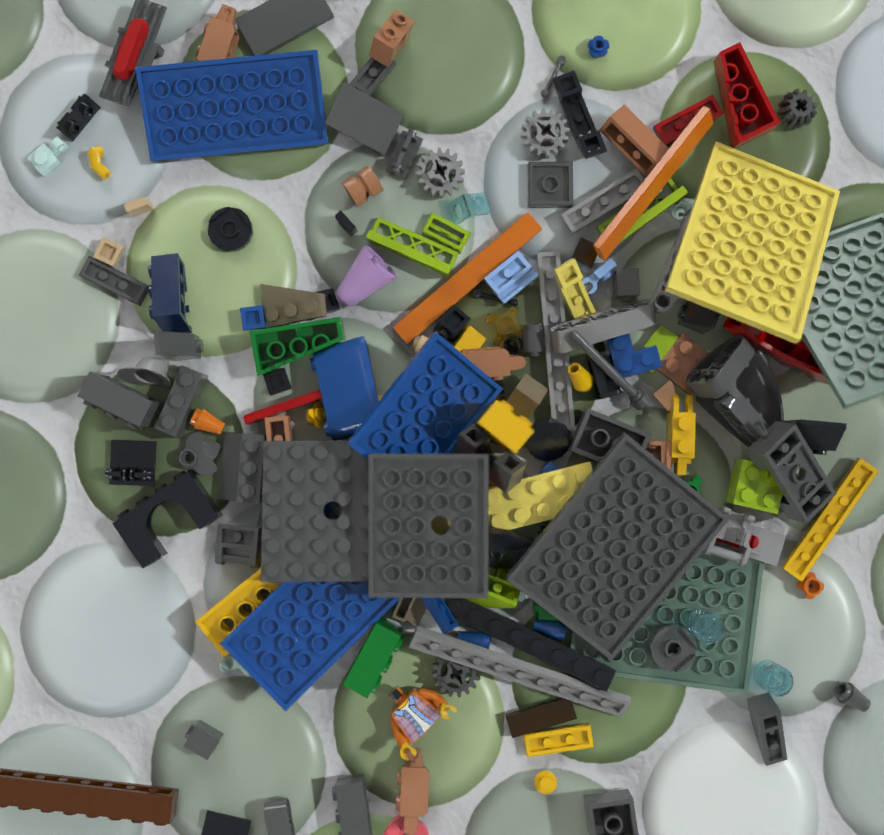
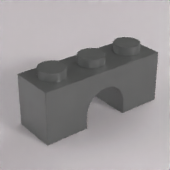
[155,365,208,437]
[454,424,526,493]

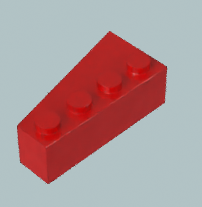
[713,42,780,149]

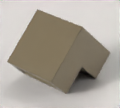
[506,373,548,419]
[392,598,426,626]

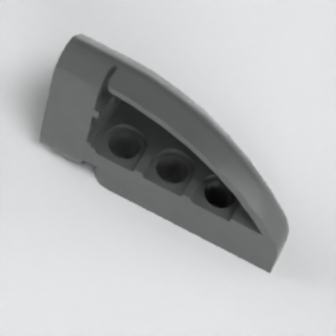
[685,335,784,447]

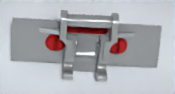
[703,506,786,567]

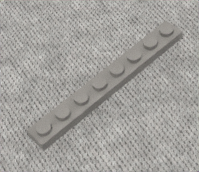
[536,251,575,430]

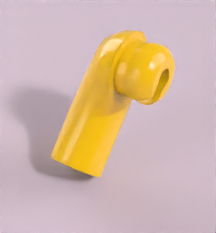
[88,145,111,180]

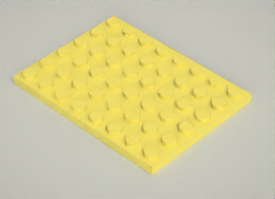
[665,141,840,344]

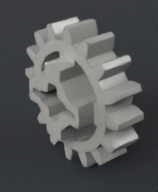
[521,108,570,159]
[416,148,465,198]

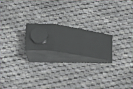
[153,331,204,361]
[747,692,788,766]

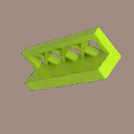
[596,178,688,244]
[366,217,459,278]

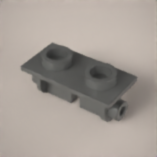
[385,129,423,180]

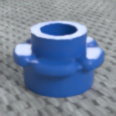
[587,35,609,58]

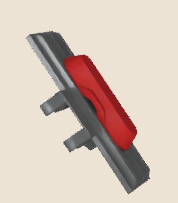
[99,0,167,107]

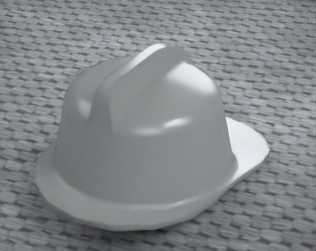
[117,356,171,387]

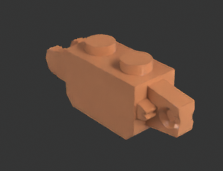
[196,4,240,61]
[461,346,527,380]
[396,748,429,835]

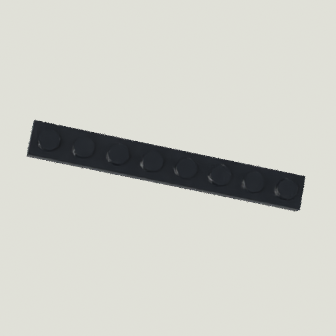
[445,598,616,692]

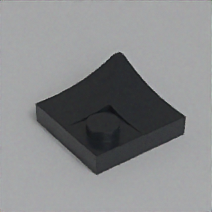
[488,527,534,569]

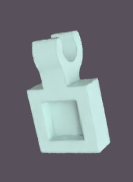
[27,136,69,176]

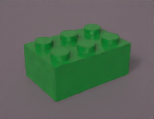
[343,617,404,698]

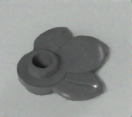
[178,431,222,475]

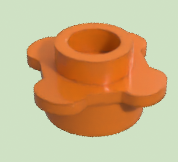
[796,572,824,600]

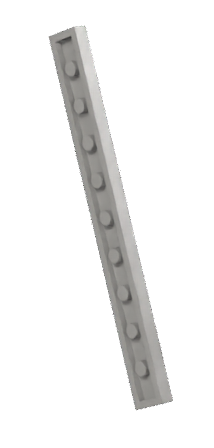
[409,626,631,717]

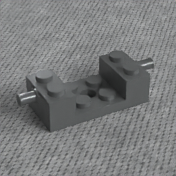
[746,421,837,524]

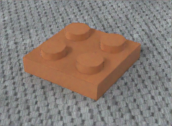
[656,333,709,395]

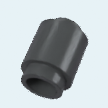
[522,323,545,356]

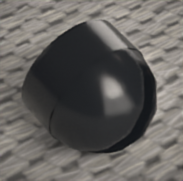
[504,335,523,355]

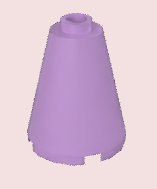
[336,245,398,307]

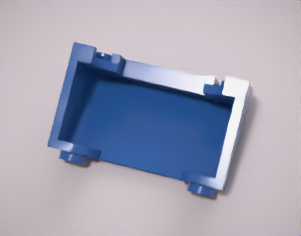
[310,336,379,441]

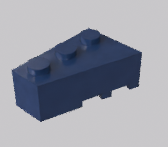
[148,253,192,334]

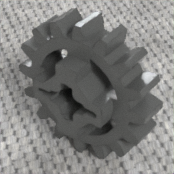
[432,656,480,698]

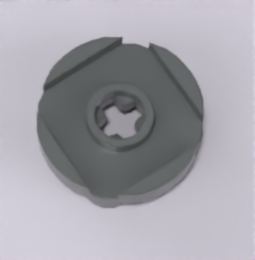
[648,624,697,672]

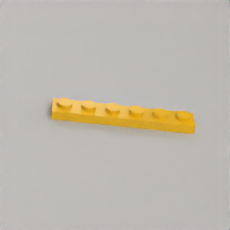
[780,458,879,582]

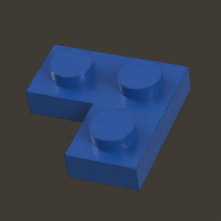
[607,333,663,378]

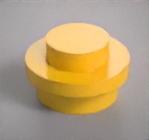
[534,770,557,794]

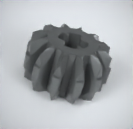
[777,89,819,129]

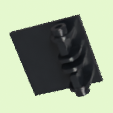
[105,440,157,486]
[201,810,252,835]

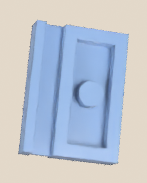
[483,251,539,305]

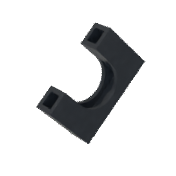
[112,470,223,569]

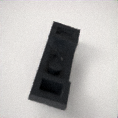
[553,70,607,159]

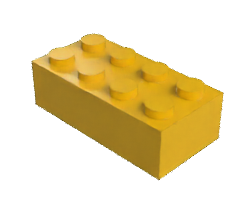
[475,400,534,453]

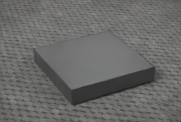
[528,162,573,208]

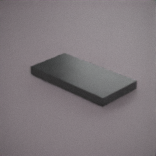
[235,0,334,56]

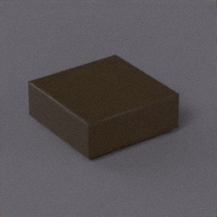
[571,237,598,268]

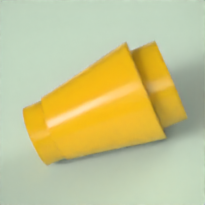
[568,363,594,392]

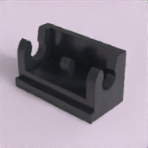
[586,350,622,400]

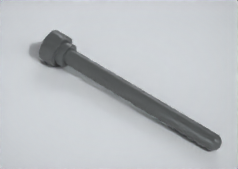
[570,331,650,410]

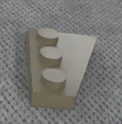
[260,284,327,328]

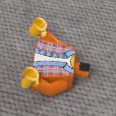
[388,686,457,761]

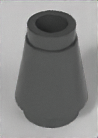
[834,682,871,712]

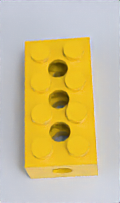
[195,568,283,657]

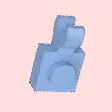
[582,258,617,296]

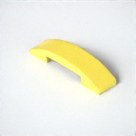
[554,258,596,320]

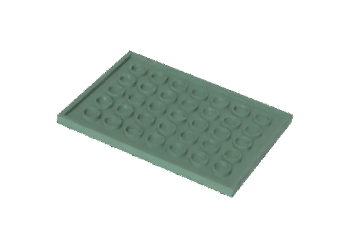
[802,212,884,409]
[569,552,764,695]

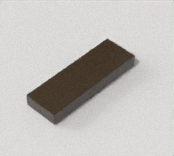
[505,698,577,738]

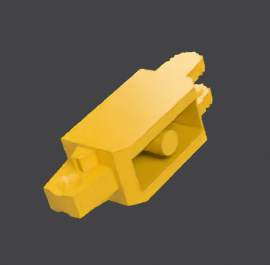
[666,394,696,475]

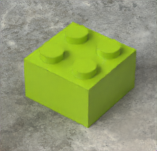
[725,459,782,514]

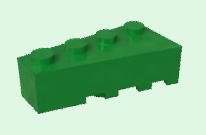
[249,317,346,376]

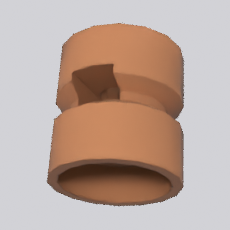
[342,166,384,207]

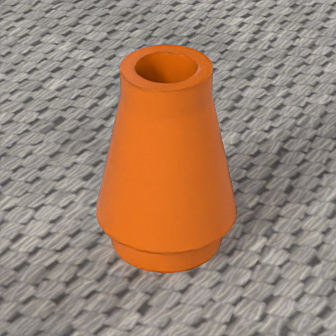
[189,408,225,435]

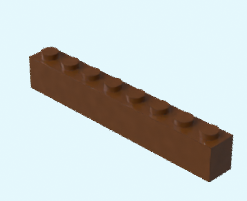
[0,768,179,826]

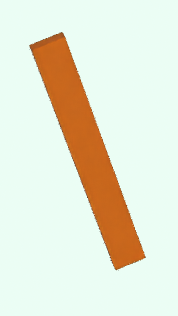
[593,106,713,260]
[393,212,543,345]

